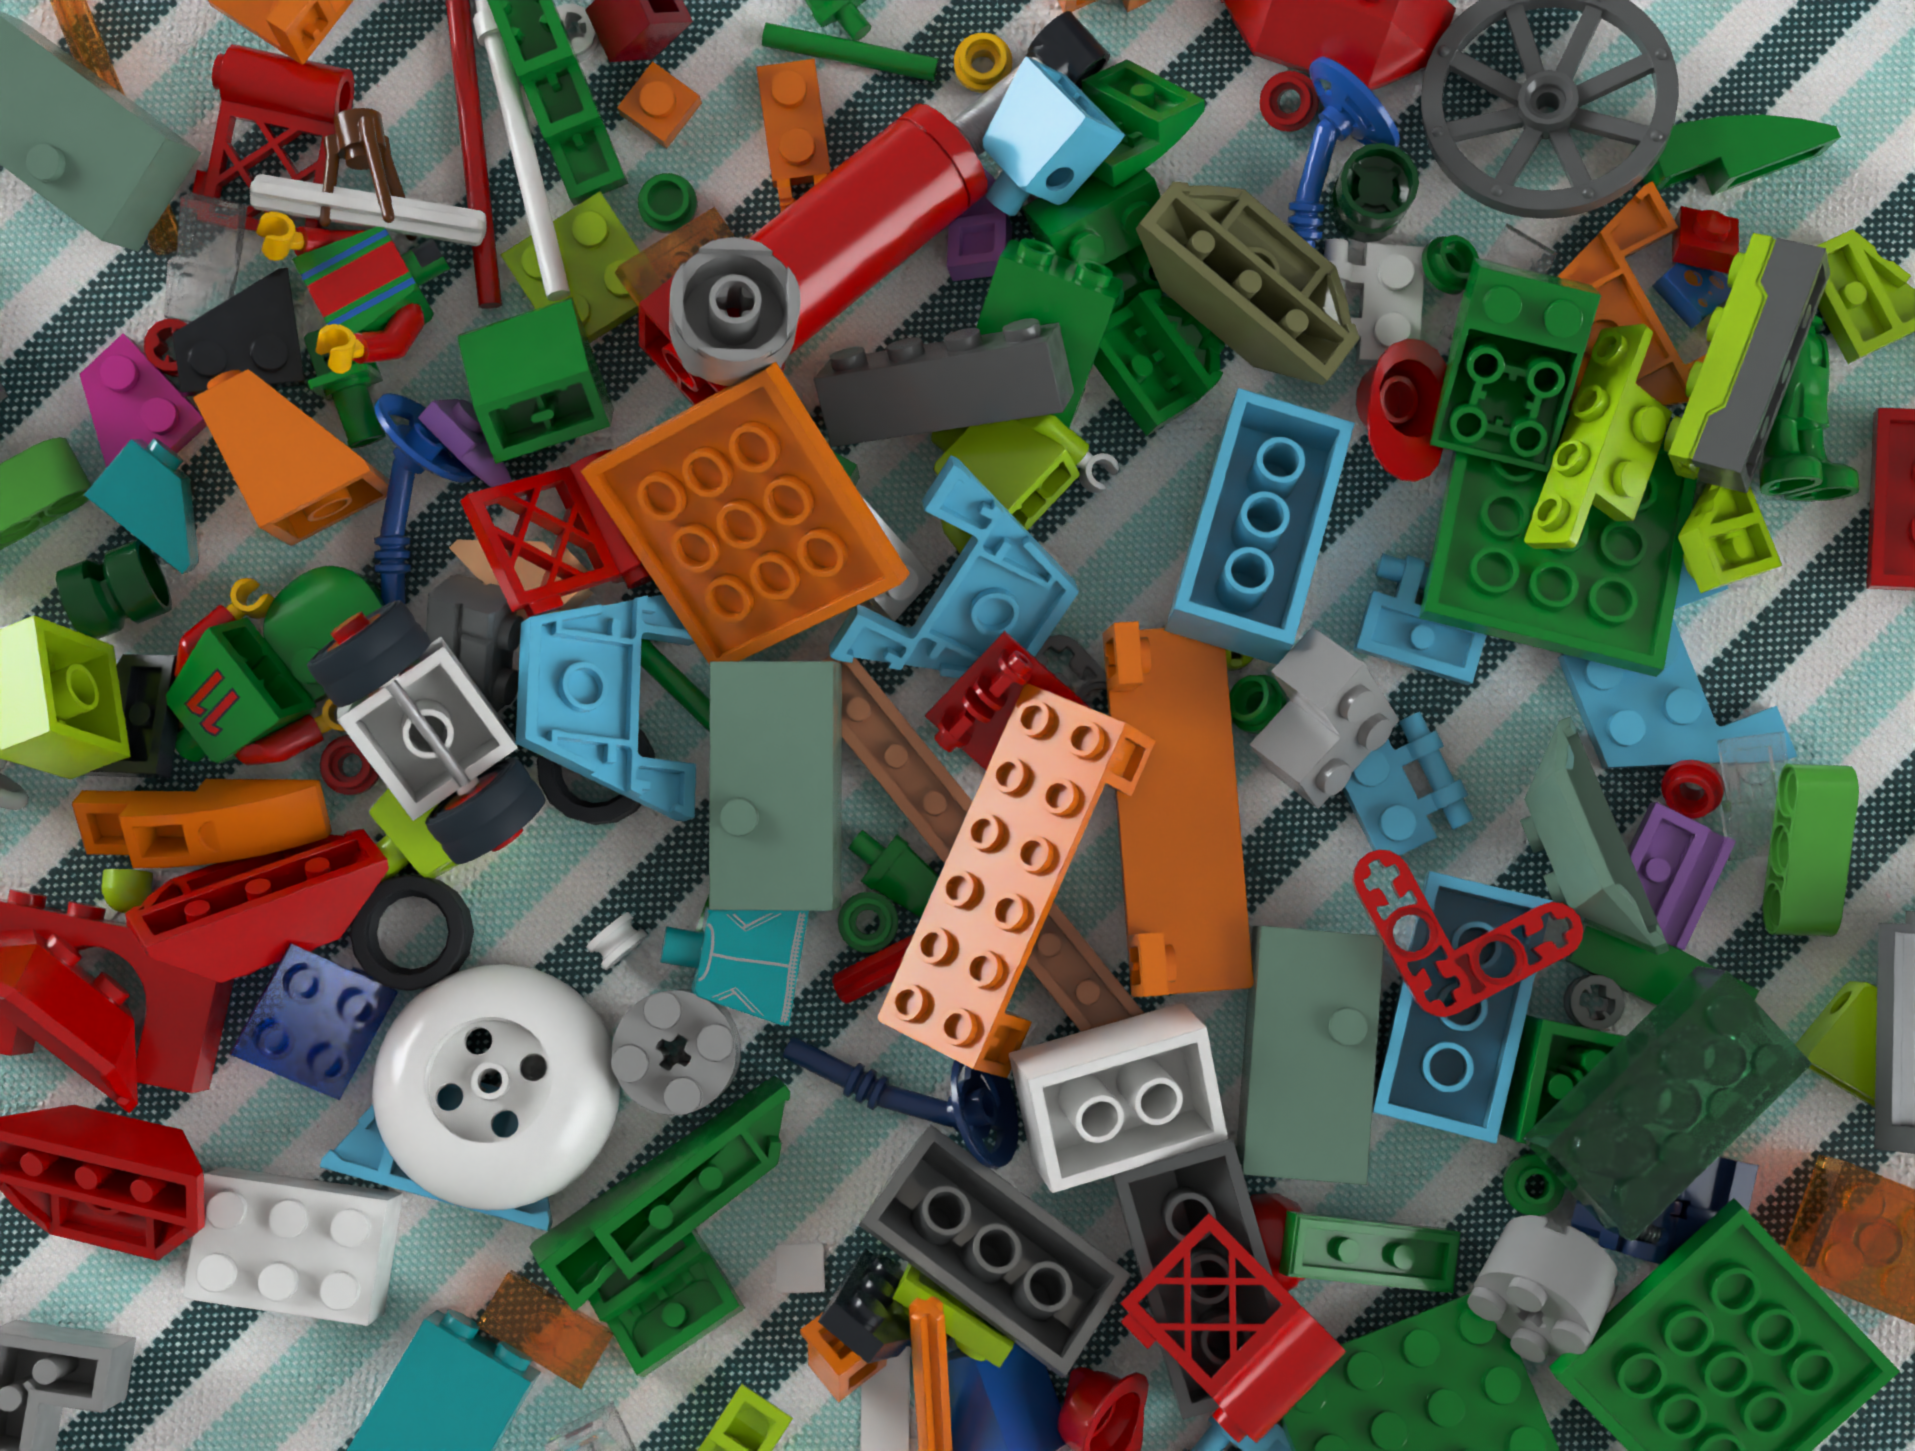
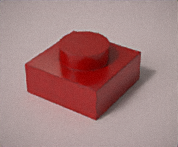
[1672,206,1739,274]

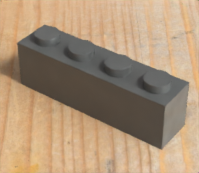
[813,318,1074,447]

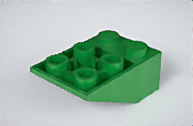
[1430,258,1601,472]

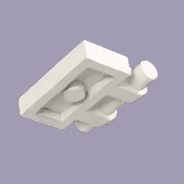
[1324,239,1425,366]

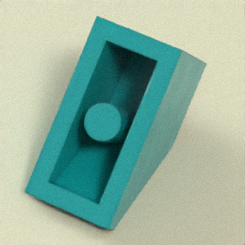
[84,438,199,574]

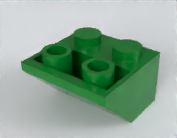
[1022,169,1161,315]
[457,297,614,464]

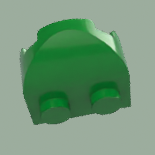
[1093,289,1225,436]
[263,566,386,704]

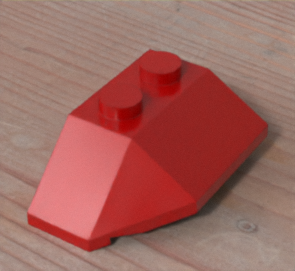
[1220,0,1456,91]
[125,829,389,983]
[0,928,138,1113]
[0,1105,205,1261]

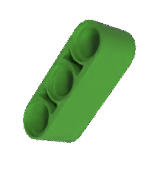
[0,437,92,550]
[1762,763,1859,937]

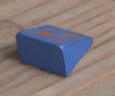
[1652,263,1732,330]

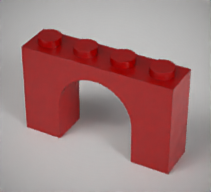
[0,889,234,1093]

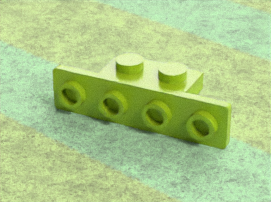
[1524,324,1673,549]

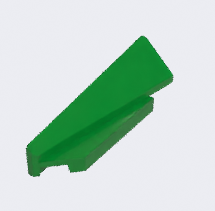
[530,1076,791,1311]

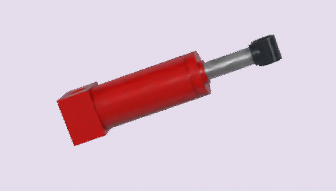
[639,11,1110,406]

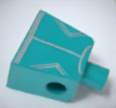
[660,907,809,1026]

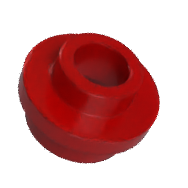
[1259,71,1320,132]
[320,735,380,795]
[1661,760,1725,819]

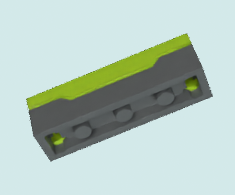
[1664,233,1831,493]

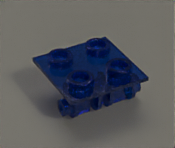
[230,943,398,1100]

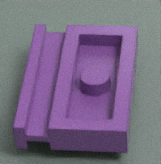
[1628,802,1736,950]

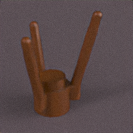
[319,108,417,241]

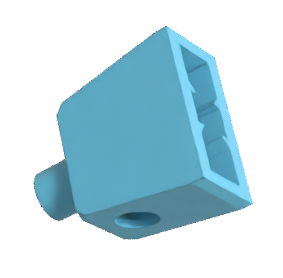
[983,56,1125,216]

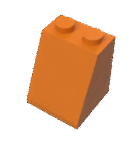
[193,369,390,546]

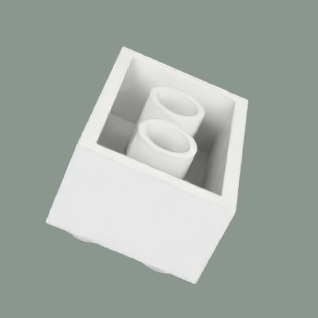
[1009,1002,1228,1193]
[182,1167,404,1326]

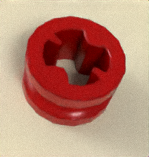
[144,319,187,377]

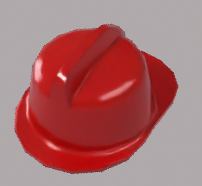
[1355,338,1447,482]
[1057,1367,1149,1451]

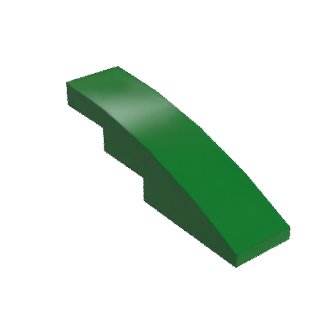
[487,0,629,206]

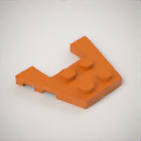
[1557,181,1706,412]

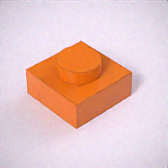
[617,61,702,149]

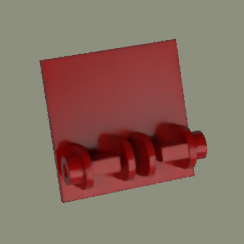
[925,630,1092,770]

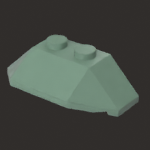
[1520,716,1669,955]

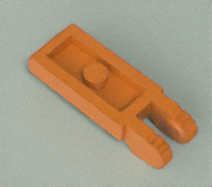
[756,58,831,212]

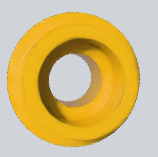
[954,33,1012,93]

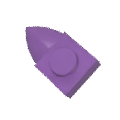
[947,168,1012,281]
[418,399,512,487]

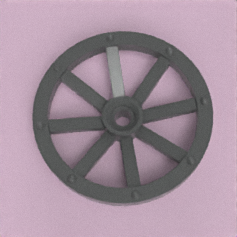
[1421,0,1679,219]

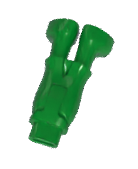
[1759,315,1859,502]

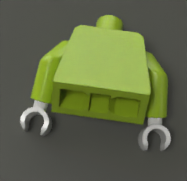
[931,414,1119,554]

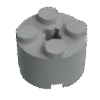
[669,237,801,386]
[611,989,741,1115]
[1467,1215,1619,1362]

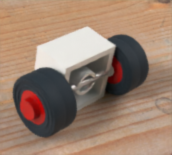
[307,600,546,864]

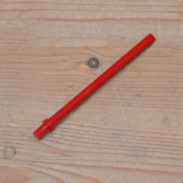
[445,0,502,309]

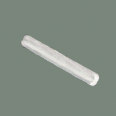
[250,174,487,246]

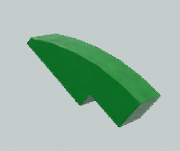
[1631,115,1841,196]

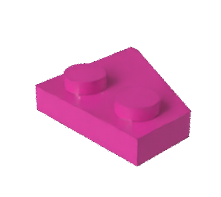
[79,333,207,468]

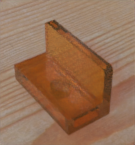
[615,207,753,307]

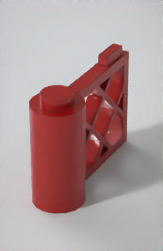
[190,44,355,232]
[460,449,653,618]
[1120,1213,1347,1443]

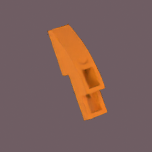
[72,779,332,869]

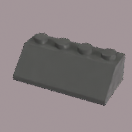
[859,1124,1131,1378]
[1111,1139,1281,1420]

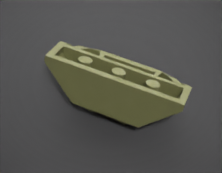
[1136,181,1360,385]

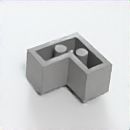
[1249,626,1400,809]
[0,1320,136,1451]

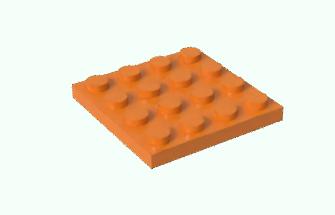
[581,362,910,665]

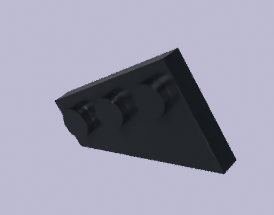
[818,1248,951,1364]

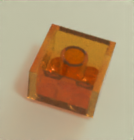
[1784,1154,1915,1325]

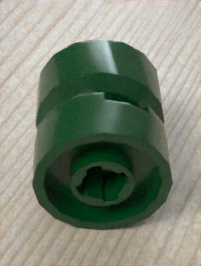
[1328,143,1419,243]
[56,539,172,639]

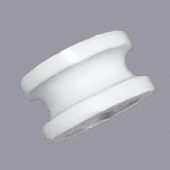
[557,3,599,63]
[586,912,648,970]

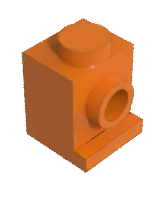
[800,1313,887,1403]

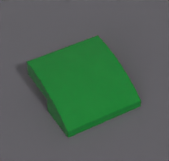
[1082,59,1205,187]
[588,1229,745,1377]

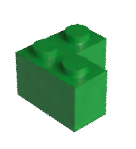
[1499,1015,1663,1155]

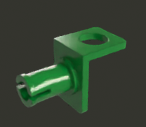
[304,329,386,449]

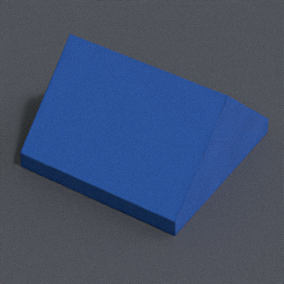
[947,1343,1066,1451]

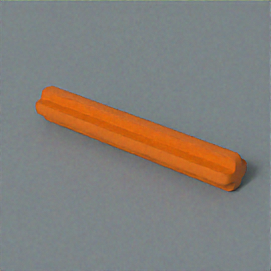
[909,1296,953,1451]

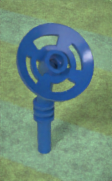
[1287,57,1400,248]
[374,393,476,605]

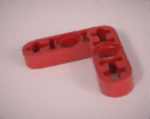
[1352,850,1583,1017]

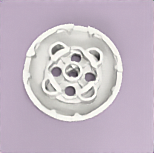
[372,964,620,1210]

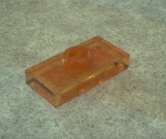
[477,1270,614,1389]

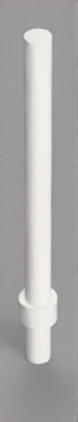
[473,0,570,301]

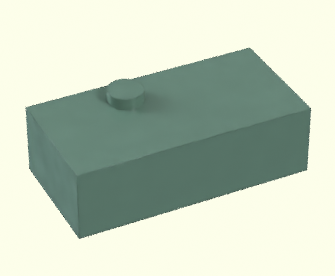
[0,11,202,252]
[709,661,842,911]
[1236,926,1384,1185]

